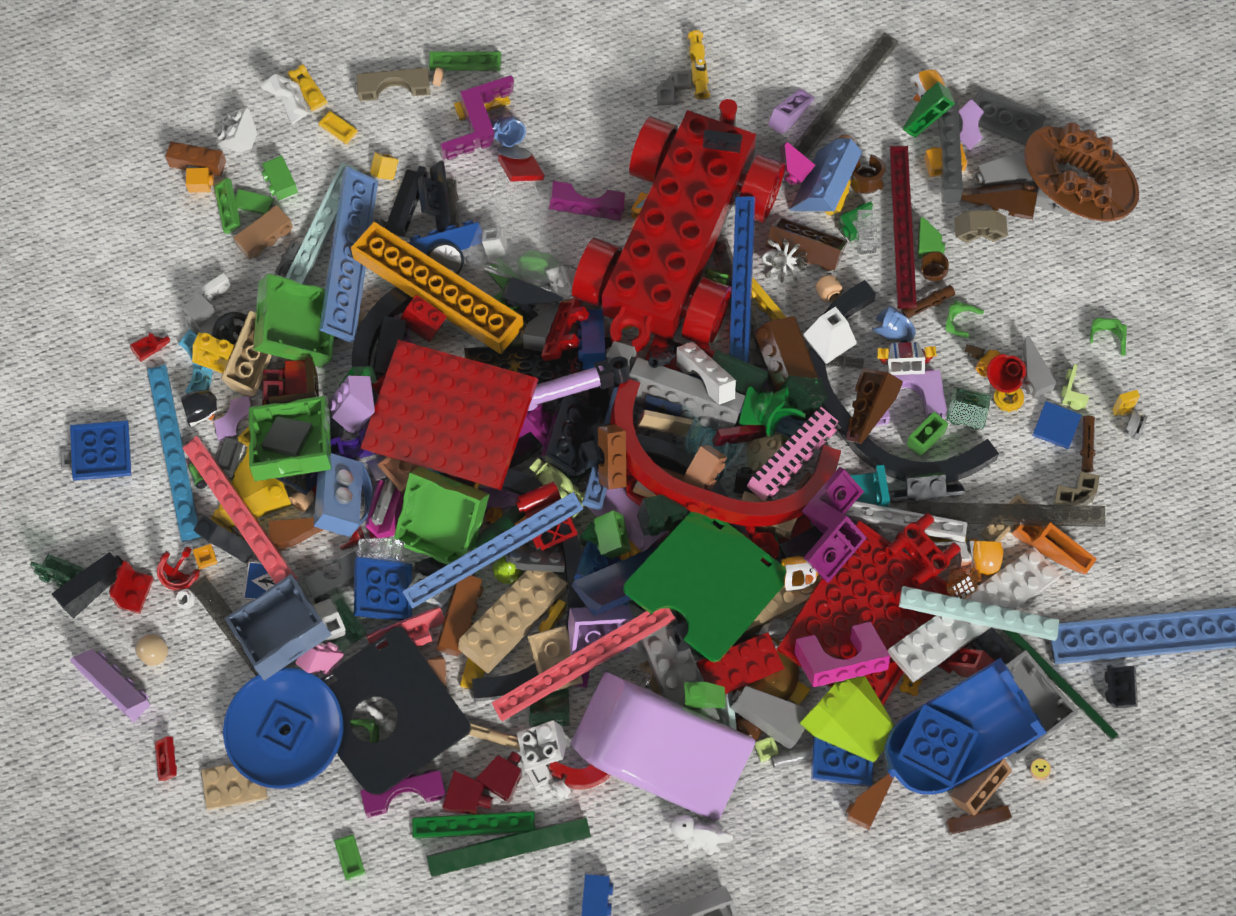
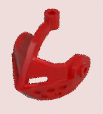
[157,547,200,590]

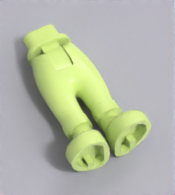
[529,458,585,518]

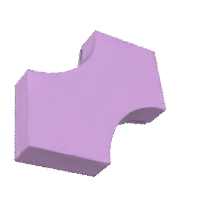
[959,99,984,150]
[214,396,251,440]

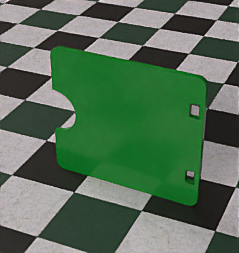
[623,512,786,662]

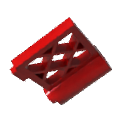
[515,481,578,551]

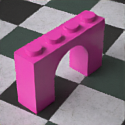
[795,622,890,687]

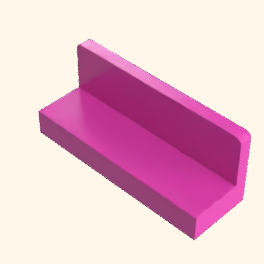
[365,480,405,539]

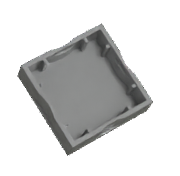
[1006,650,1079,765]

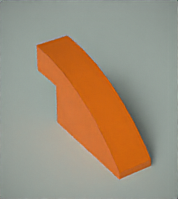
[1011,516,1097,575]

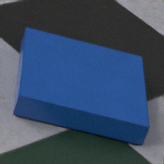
[1032,401,1082,449]

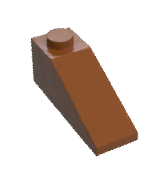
[269,518,324,551]
[846,774,894,830]

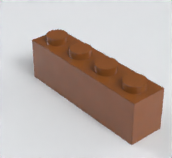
[435,575,484,657]

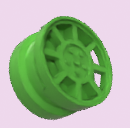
[705,268,731,285]

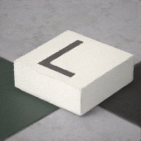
[526,765,553,789]

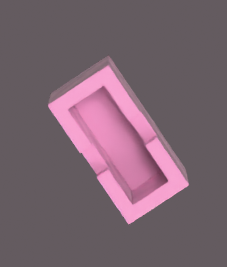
[295,642,344,674]

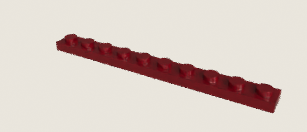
[889,146,917,309]

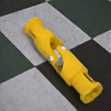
[687,30,710,100]

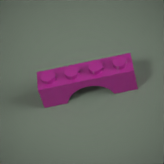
[549,181,625,221]
[360,769,446,818]

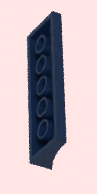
[571,544,661,617]

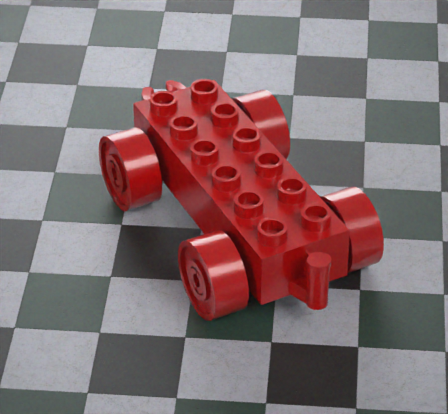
[572,99,785,352]

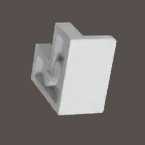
[261,74,309,124]

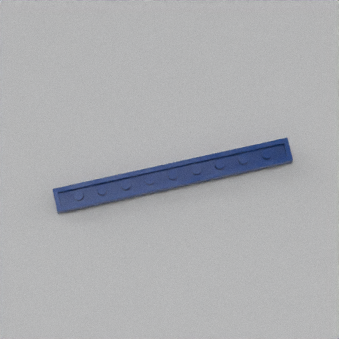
[729,197,755,383]

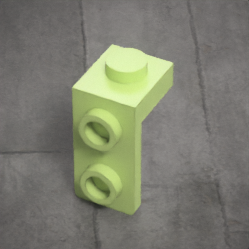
[1060,364,1089,410]

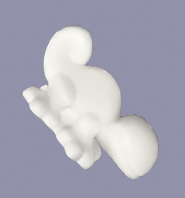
[671,815,733,855]

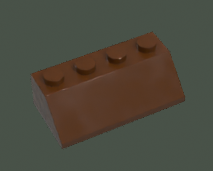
[765,217,848,271]
[754,316,820,400]

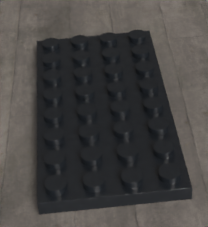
[464,337,620,389]

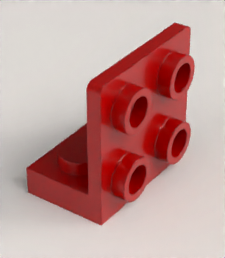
[109,561,154,614]

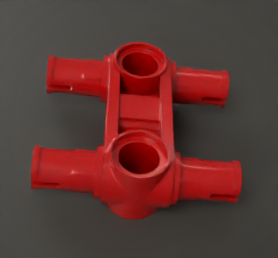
[885,513,961,587]

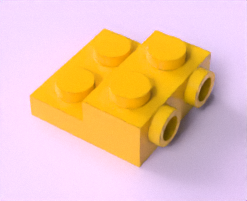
[192,332,235,374]

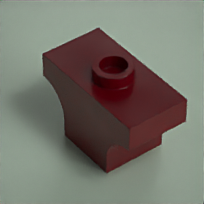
[262,369,283,405]

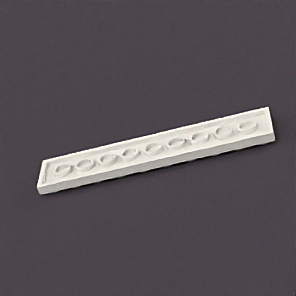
[888,547,1060,682]

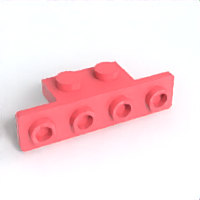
[366,606,444,649]

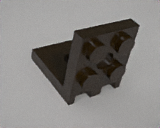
[269,357,319,404]

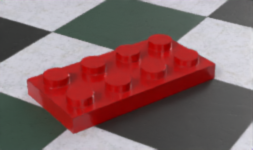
[696,632,785,694]

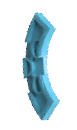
[178,329,213,393]

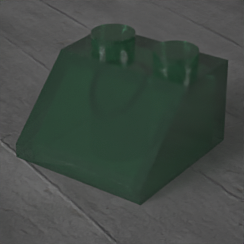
[779,376,828,421]
[946,387,991,430]

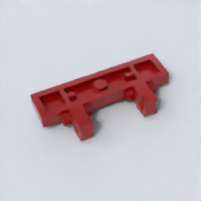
[541,298,590,361]

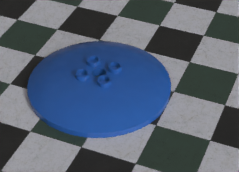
[223,668,344,789]

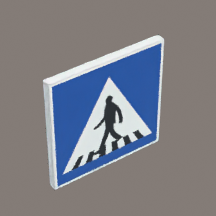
[243,562,275,600]

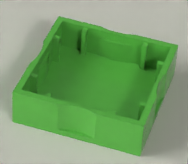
[253,273,334,367]
[249,396,332,481]
[393,467,489,565]

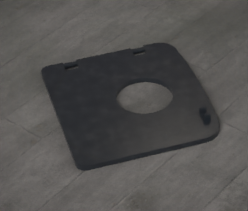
[320,627,472,795]

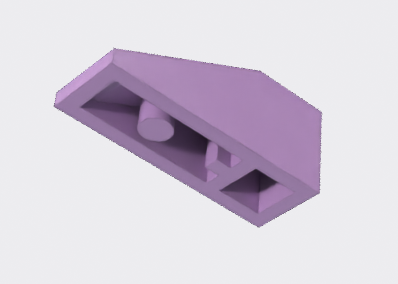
[768,88,815,134]

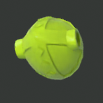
[493,556,524,585]

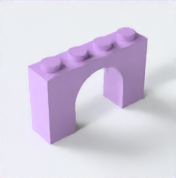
[876,369,947,425]

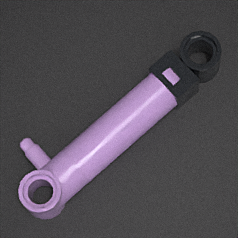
[528,356,630,411]

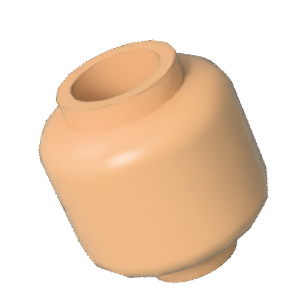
[815,275,843,303]

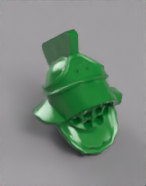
[739,386,806,438]

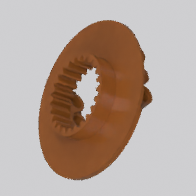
[1024,123,1139,221]

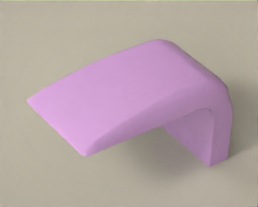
[570,671,755,821]

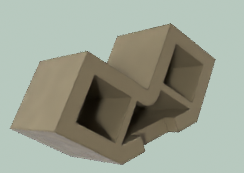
[954,210,1008,242]
[1051,471,1100,515]

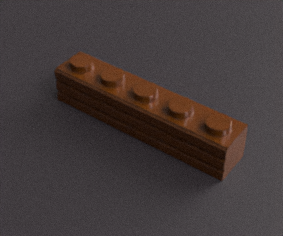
[945,804,1012,835]

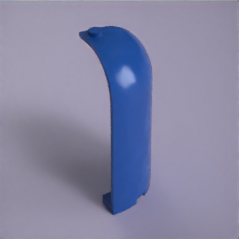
[884,658,1047,795]

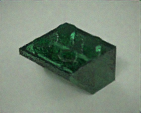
[637,494,687,536]

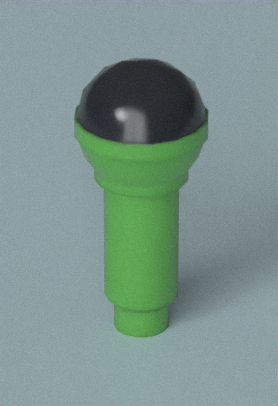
[188,463,207,489]

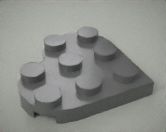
[505,529,565,572]

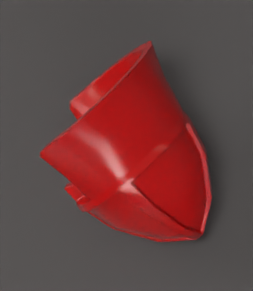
[987,354,1026,393]

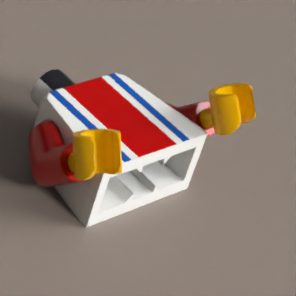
[877,340,937,375]

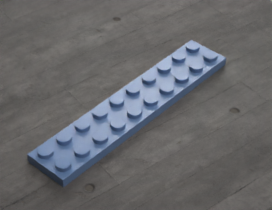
[319,167,379,343]
[1050,607,1236,665]

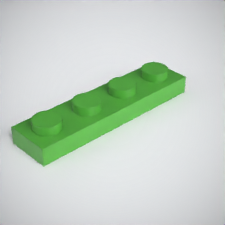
[429,52,501,71]

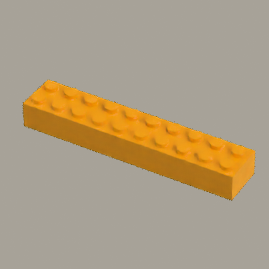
[351,222,524,354]

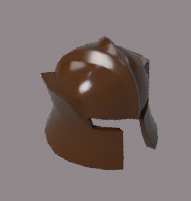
[850,154,886,194]

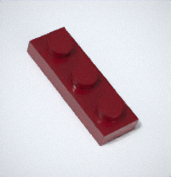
[712,425,767,447]

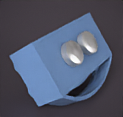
[312,453,373,537]

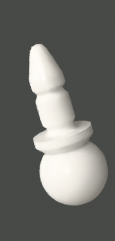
[367,705,397,734]

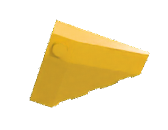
[213,448,292,528]

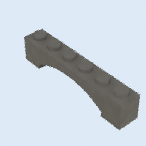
[938,100,963,203]

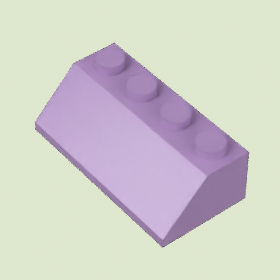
[70,649,150,722]

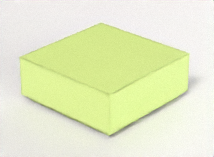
[754,736,780,762]

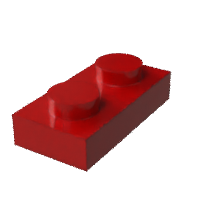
[155,736,177,781]

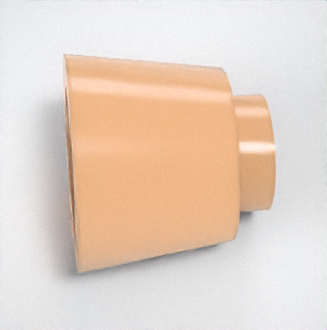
[289,488,315,513]

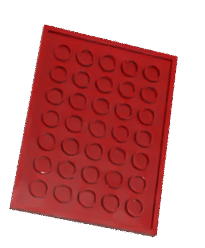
[361,340,538,490]
[776,520,954,705]

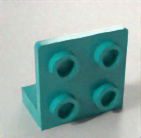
[850,465,890,507]

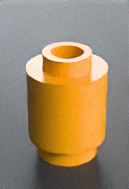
[975,350,1001,378]

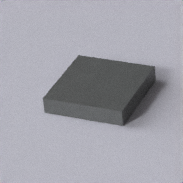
[261,416,313,457]

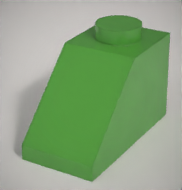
[917,217,945,258]
[684,682,726,709]

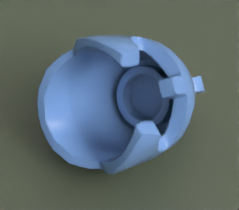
[490,115,526,147]
[872,305,916,342]

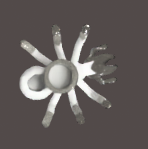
[762,239,808,283]

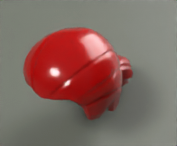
[745,526,780,564]

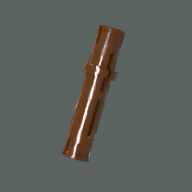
[901,285,956,319]
[1080,416,1096,473]

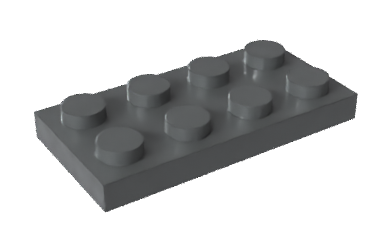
[974,89,1046,145]

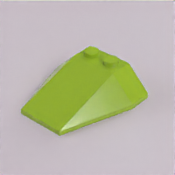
[799,676,895,762]

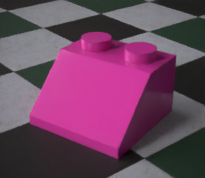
[780,142,815,185]

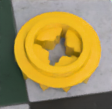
[993,388,1024,413]

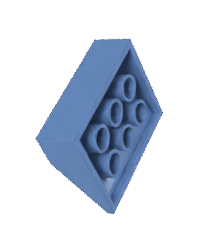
[790,138,862,211]

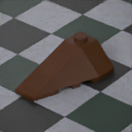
[961,182,1038,220]
[846,368,903,444]

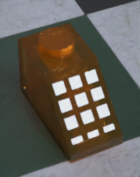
[947,564,982,599]

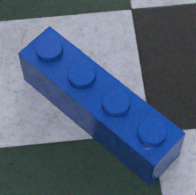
[407,220,482,254]
[578,309,606,369]
[581,874,614,916]

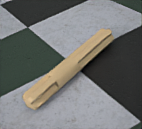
[468,723,520,750]

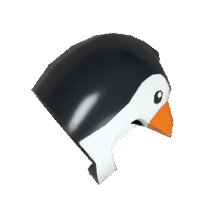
[181,390,218,427]

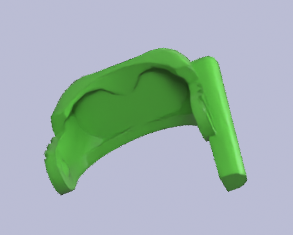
[946,300,984,338]
[1089,318,1127,356]
[351,719,379,743]

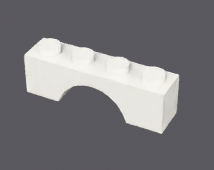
[677,342,736,405]

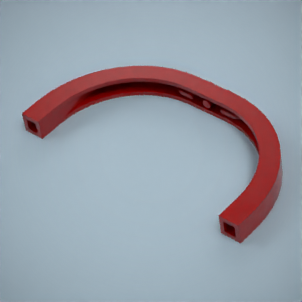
[610,379,841,527]

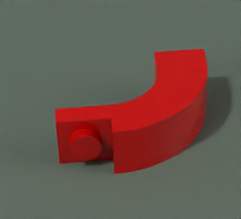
[549,762,611,790]

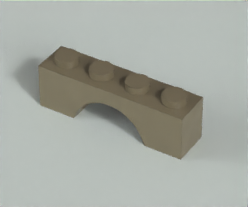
[356,67,431,101]

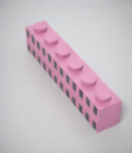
[747,407,839,502]

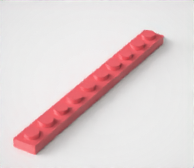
[183,436,298,584]
[492,608,676,721]

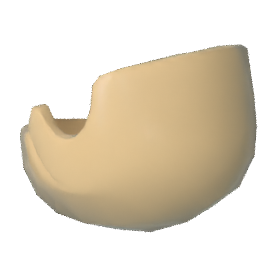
[135,634,168,666]

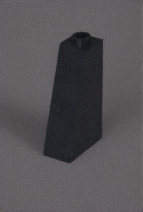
[51,552,123,619]

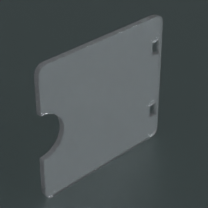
[466,171,601,298]

